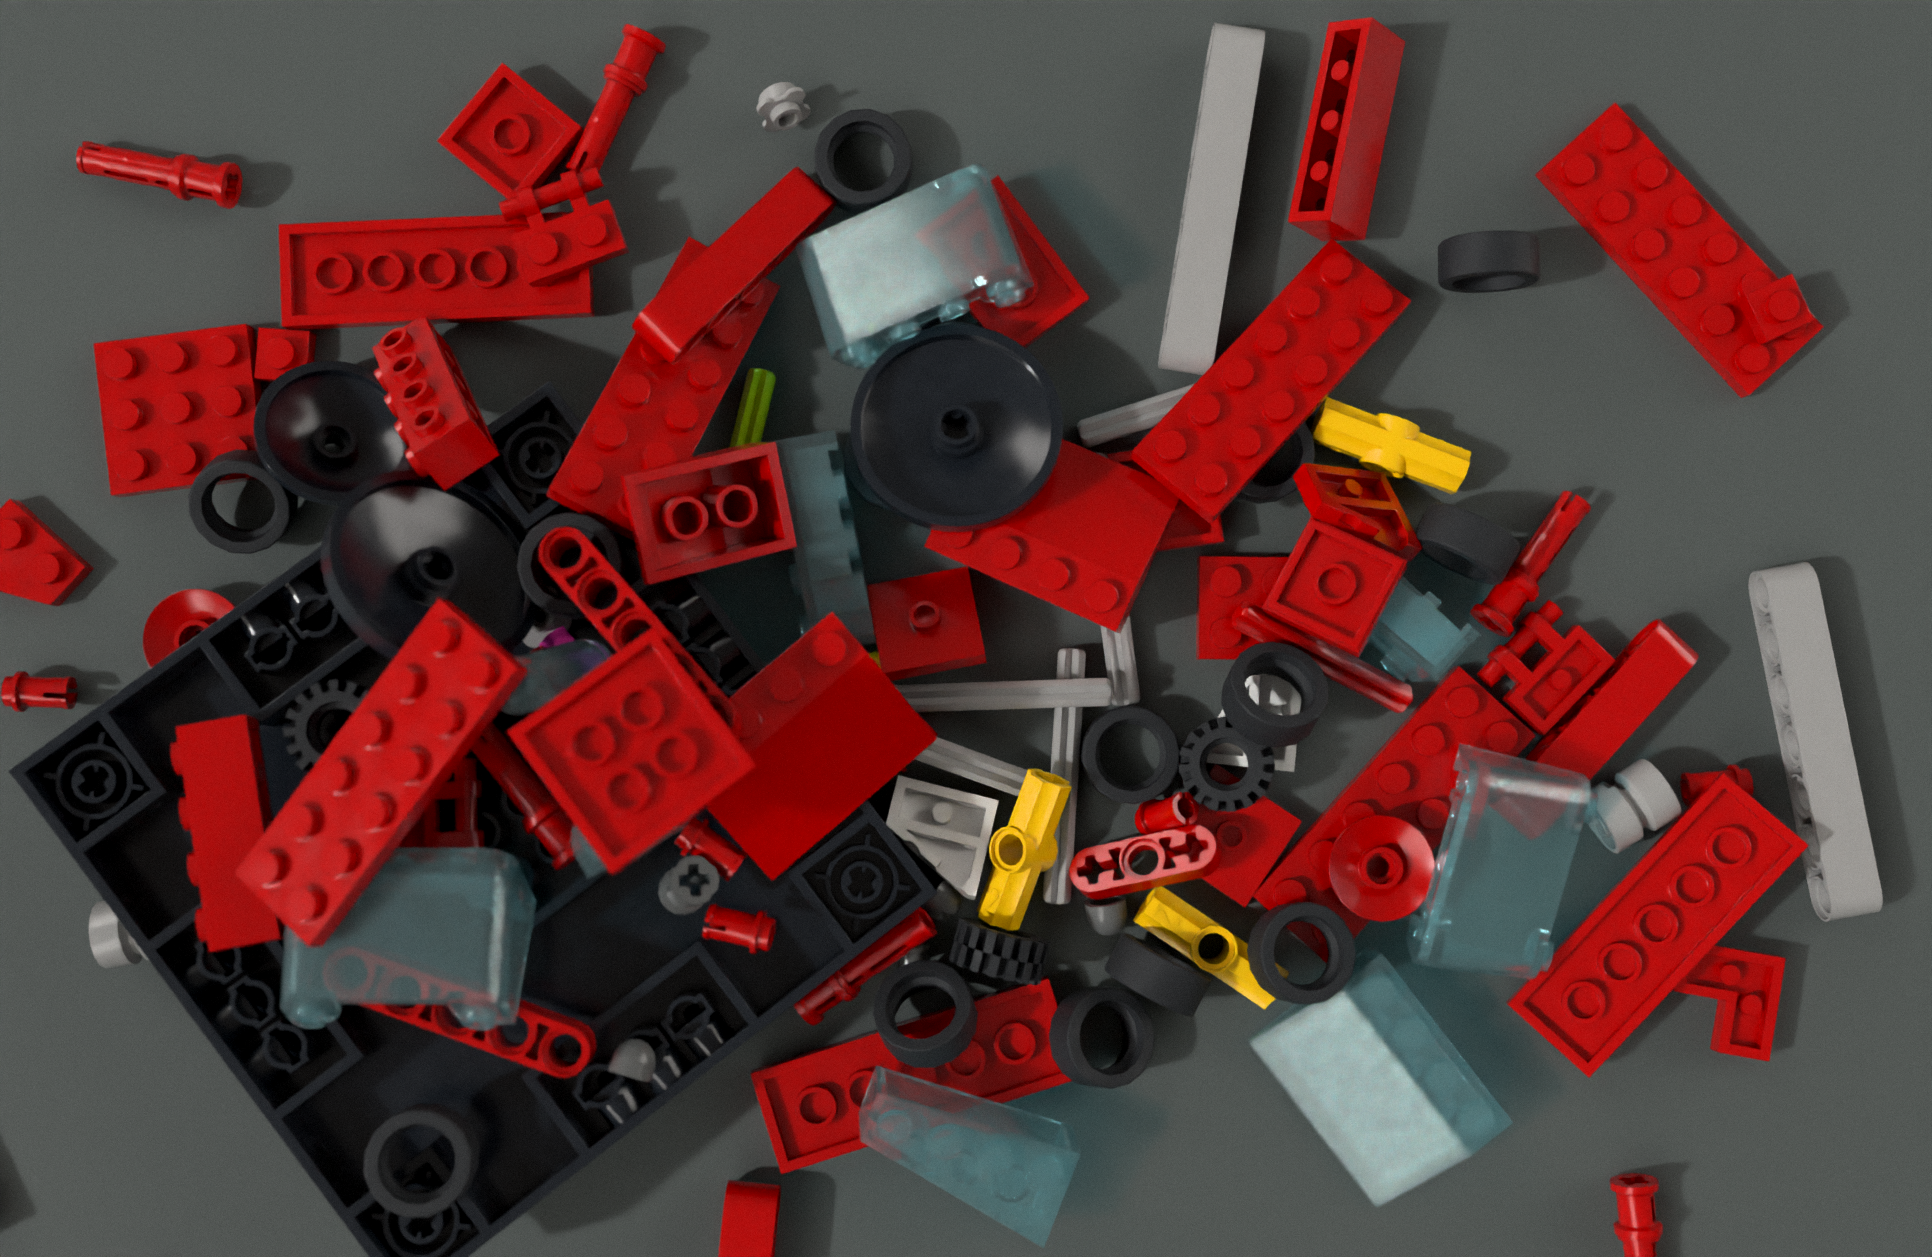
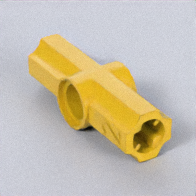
[1310,397,1471,494]
[977,768,1072,931]
[1133,886,1289,1009]

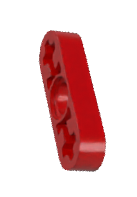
[1069,825,1222,900]

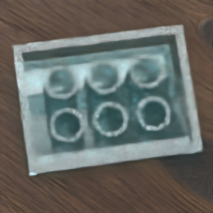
[1248,946,1513,1207]

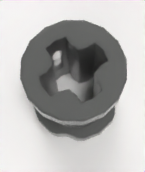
[658,855,719,915]

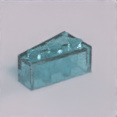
[1365,576,1480,682]

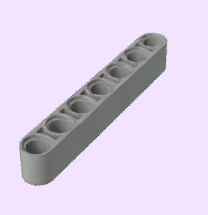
[1158,22,1265,375]
[1748,562,1883,922]

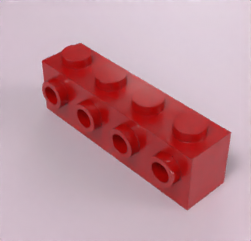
[1288,17,1405,241]
[372,314,500,491]
[171,714,292,952]

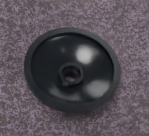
[253,361,411,506]

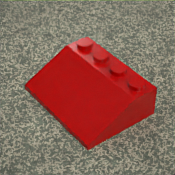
[924,439,1180,634]
[706,611,937,881]

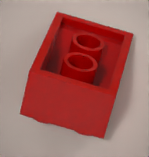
[620,442,797,585]

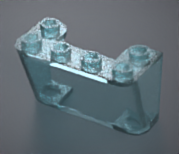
[795,164,1035,370]

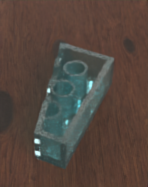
[772,430,877,647]
[859,1066,1081,1248]

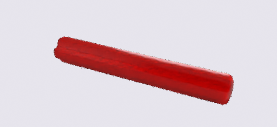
[1231,601,1414,713]

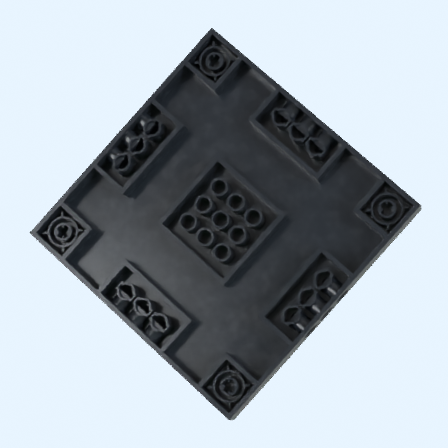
[9,381,938,1257]

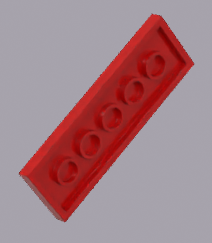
[1535,102,1824,398]
[279,212,595,330]
[546,237,781,541]
[1131,238,1411,524]
[235,598,529,947]
[1252,666,1536,964]
[1506,773,1809,1078]
[750,975,1072,1174]

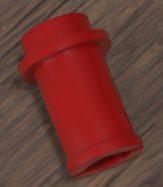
[1,671,78,712]
[1680,764,1754,806]
[1135,792,1199,835]
[674,817,747,882]
[703,904,776,954]

